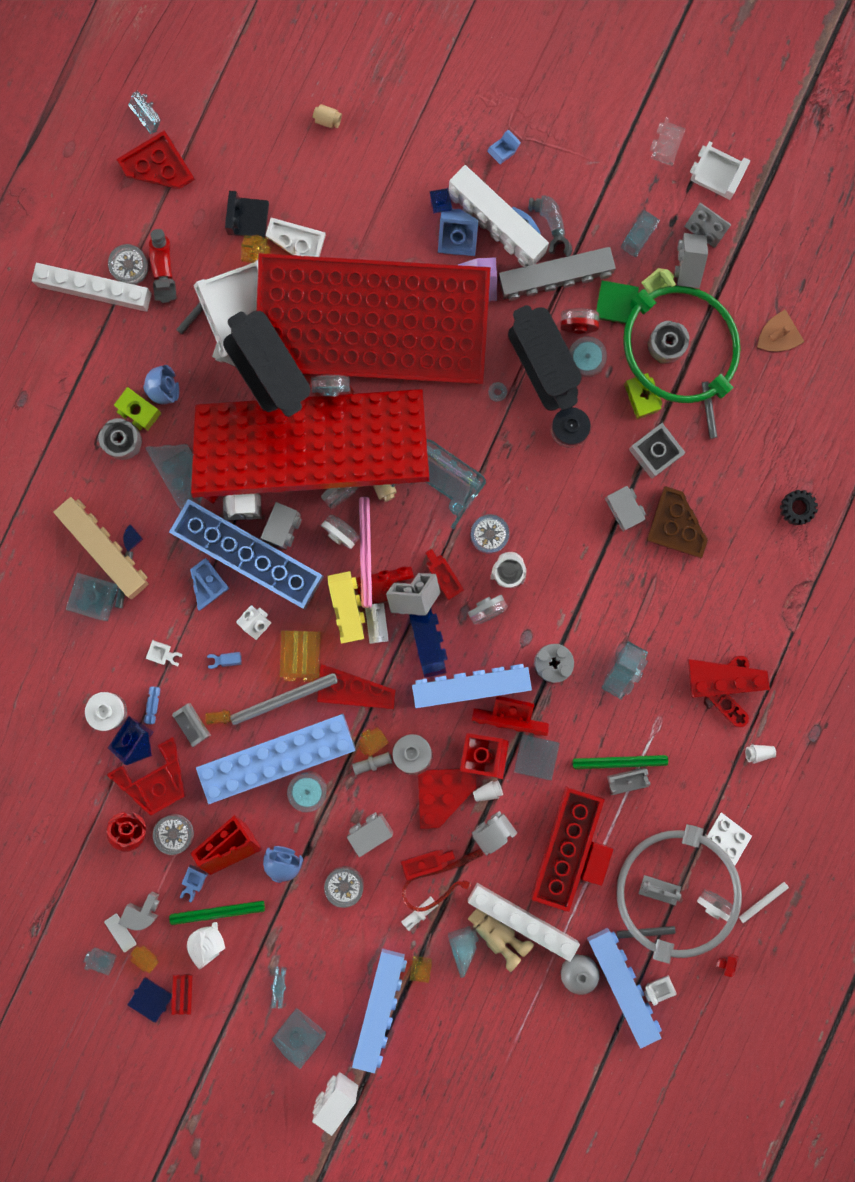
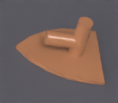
[757,310,805,352]

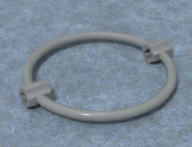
[616,824,742,964]

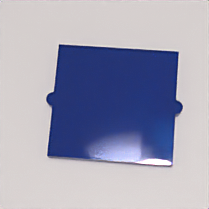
[127,977,172,1023]

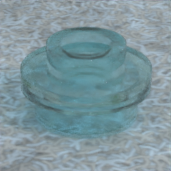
[488,382,507,402]

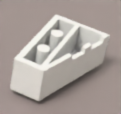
[223,493,262,520]

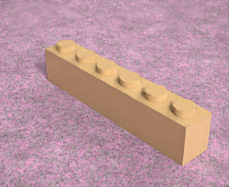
[54,497,149,599]

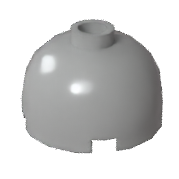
[561,954,600,995]

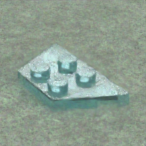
[146,444,193,510]

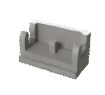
[172,703,211,747]
[607,768,651,795]

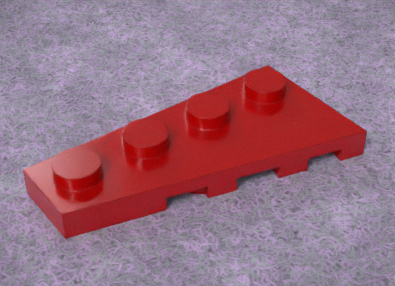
[687,659,770,698]

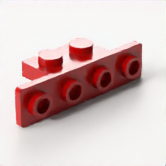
[355,566,414,604]
[472,696,549,736]

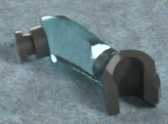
[528,195,573,257]

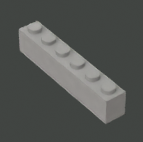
[498,247,616,301]

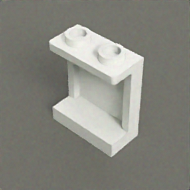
[690,141,750,200]

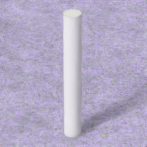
[738,882,789,923]

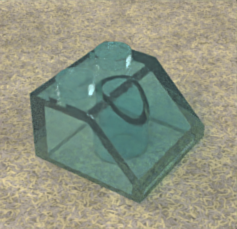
[272,1008,326,1069]

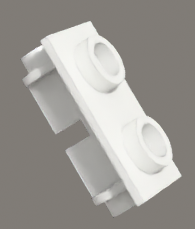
[365,603,389,644]

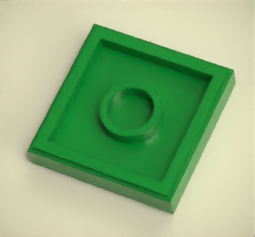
[594,280,639,324]

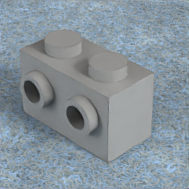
[605,486,646,532]

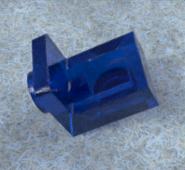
[429,188,452,214]

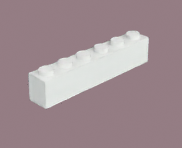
[32,263,152,312]
[467,883,580,962]

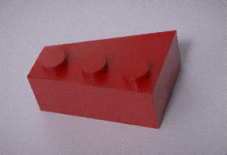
[190,815,263,875]

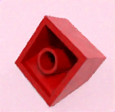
[460,733,509,779]

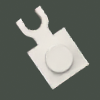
[146,640,182,666]

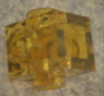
[241,235,270,263]

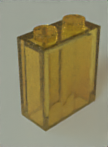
[280,631,321,682]

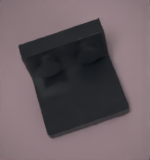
[225,191,269,238]

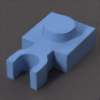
[180,865,208,902]

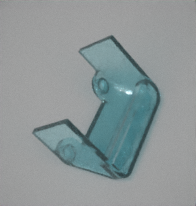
[390,439,486,529]

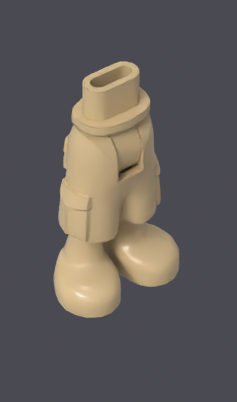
[468,908,534,972]

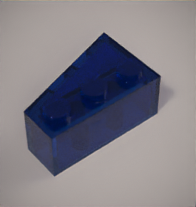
[409,608,448,678]

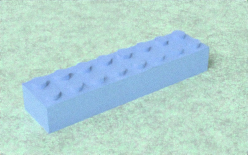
[169,499,324,609]
[196,714,356,804]

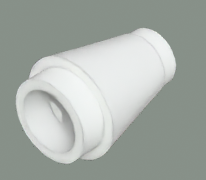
[745,745,776,764]
[473,780,503,802]

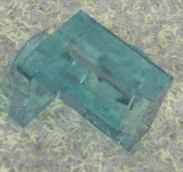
[83,947,117,975]

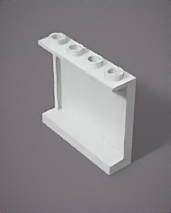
[193,260,258,358]

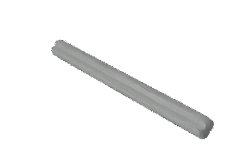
[230,674,338,725]

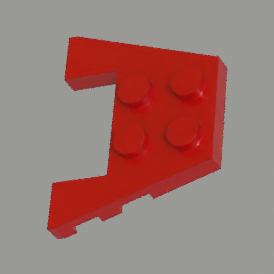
[107,737,186,816]

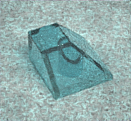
[448,926,479,978]

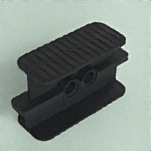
[508,305,582,411]
[223,311,310,417]

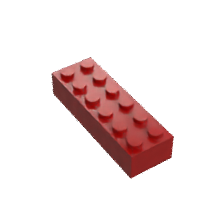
[530,786,605,912]

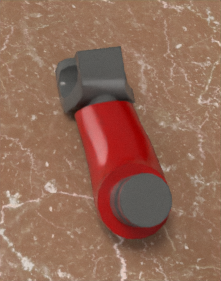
[149,229,177,303]

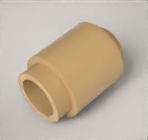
[313,104,342,129]
[373,484,397,502]

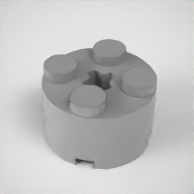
[648,321,689,364]
[99,418,142,460]
[534,644,574,683]
[472,811,517,856]

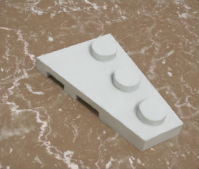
[266,218,326,257]

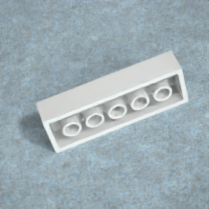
[449,165,549,267]

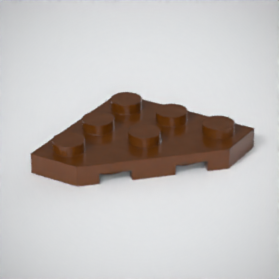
[646,486,708,559]

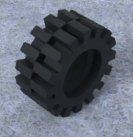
[780,490,818,525]

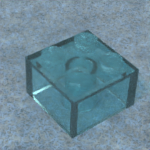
[66,573,118,621]

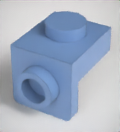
[487,130,521,164]

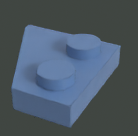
[190,558,230,611]

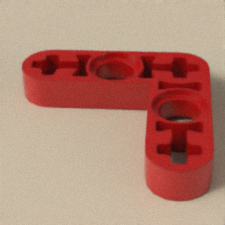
[705,656,750,727]

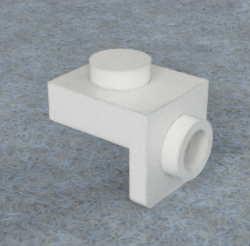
[644,975,677,1006]

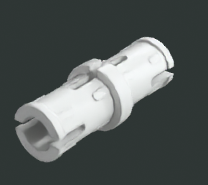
[401,896,439,931]

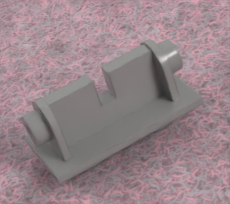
[638,875,681,906]

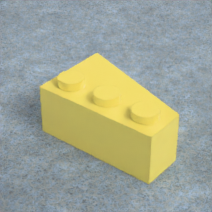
[328,571,366,644]

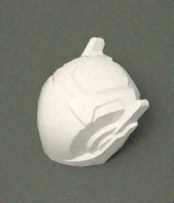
[491,552,527,588]
[187,922,225,970]

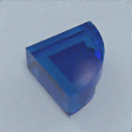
[123,524,143,551]

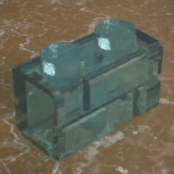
[621,210,660,257]

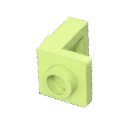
[641,268,676,294]

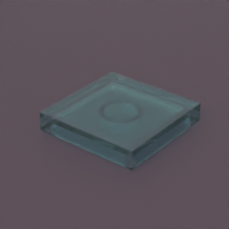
[514,734,560,781]

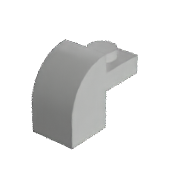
[118,891,160,930]

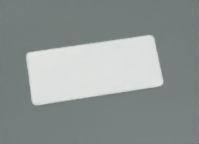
[104,913,137,952]

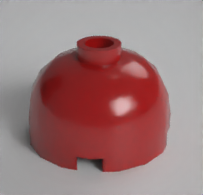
[107,812,146,852]

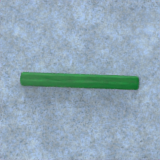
[572,755,668,769]
[169,901,265,925]

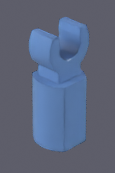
[207,652,242,669]

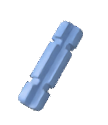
[144,686,160,724]

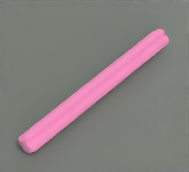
[359,497,372,608]

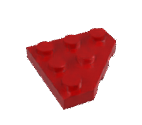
[116,130,195,189]
[418,768,476,829]

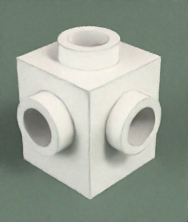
[236,605,271,640]

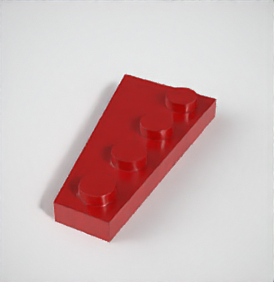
[317,664,396,709]

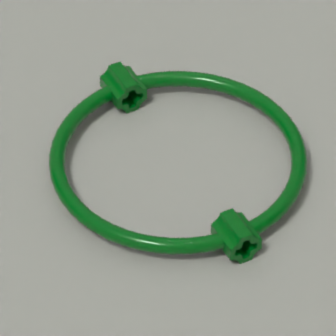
[623,285,741,403]

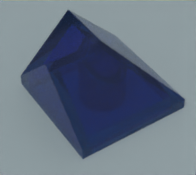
[108,716,154,765]

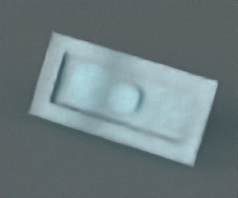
[128,91,161,134]

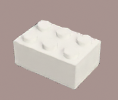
[312,1072,358,1136]

